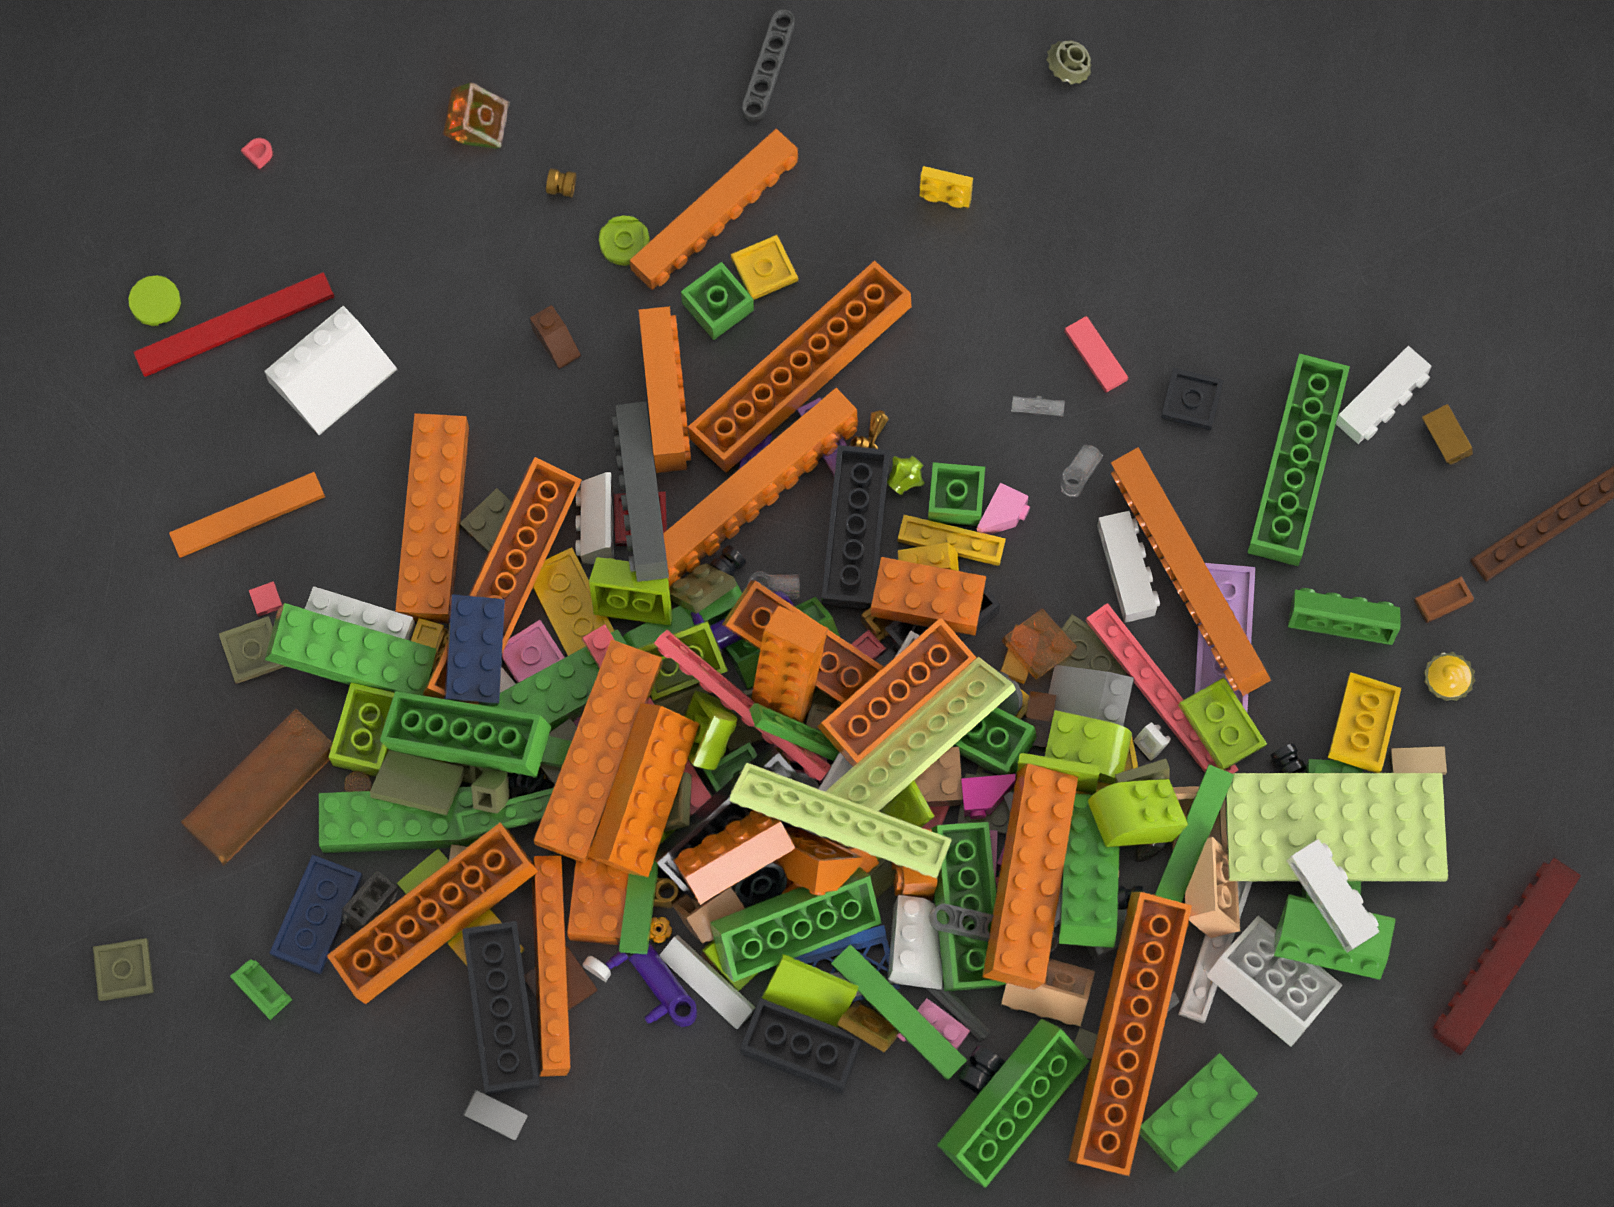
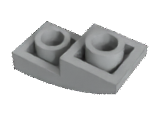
[463,1090,528,1140]

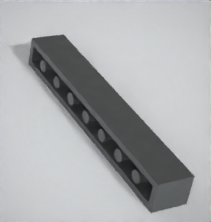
[612,401,669,582]

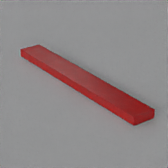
[134,272,334,377]

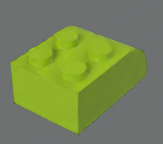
[589,557,672,626]
[636,621,728,700]
[329,682,394,776]
[684,690,737,770]
[1045,710,1132,784]
[1088,779,1188,847]

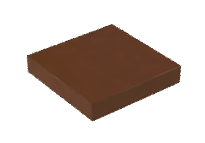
[524,946,598,1011]

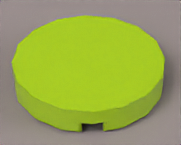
[599,215,650,266]
[129,275,181,326]

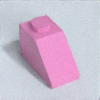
[977,483,1030,535]

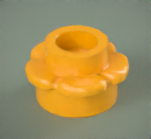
[649,917,672,943]

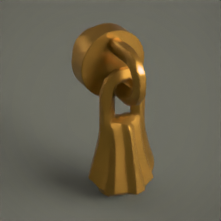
[850,410,889,449]

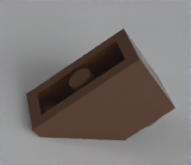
[530,305,581,369]

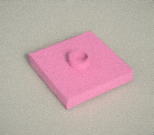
[502,620,565,683]

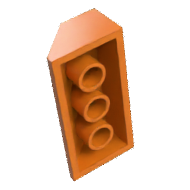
[776,826,863,895]

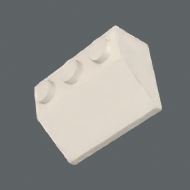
[576,472,614,564]
[888,895,943,989]

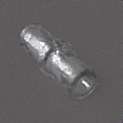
[1012,396,1065,417]

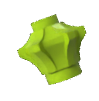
[887,456,925,495]

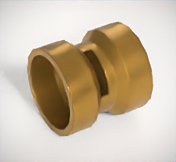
[546,169,576,197]

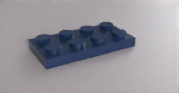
[444,594,505,705]
[270,855,363,974]

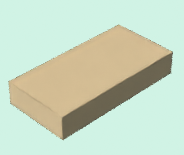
[1390,746,1447,775]

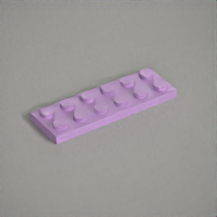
[1194,563,1255,712]

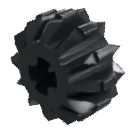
[508,773,551,799]

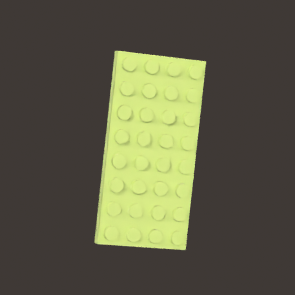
[1226,773,1448,881]

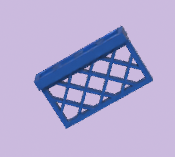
[794,925,901,1002]

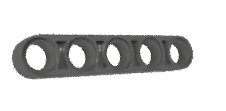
[742,9,794,122]
[929,904,1058,952]

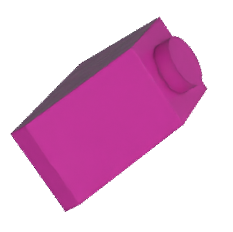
[961,774,1016,819]

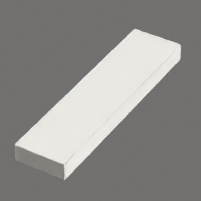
[660,935,756,1029]

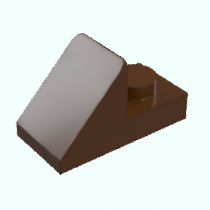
[1025,691,1056,748]

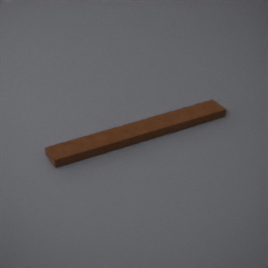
[1470,466,1614,582]

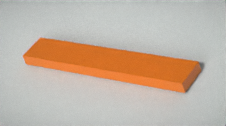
[169,472,325,558]

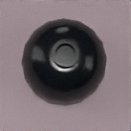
[732,860,787,907]

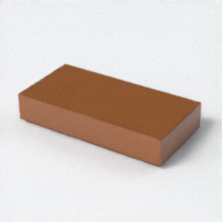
[1414,576,1474,623]

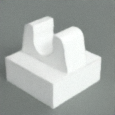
[1133,722,1171,761]

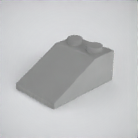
[1048,665,1134,726]

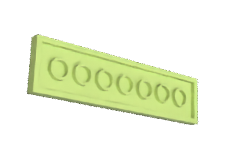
[825,657,1016,811]
[729,763,952,878]

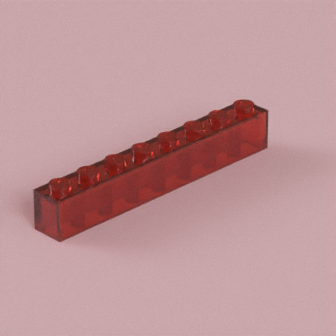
[1433,858,1581,1055]

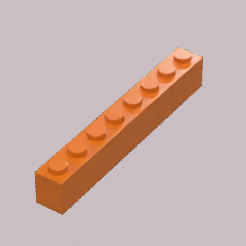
[630,129,798,290]
[532,856,570,1076]

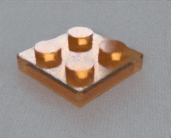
[1002,608,1077,680]

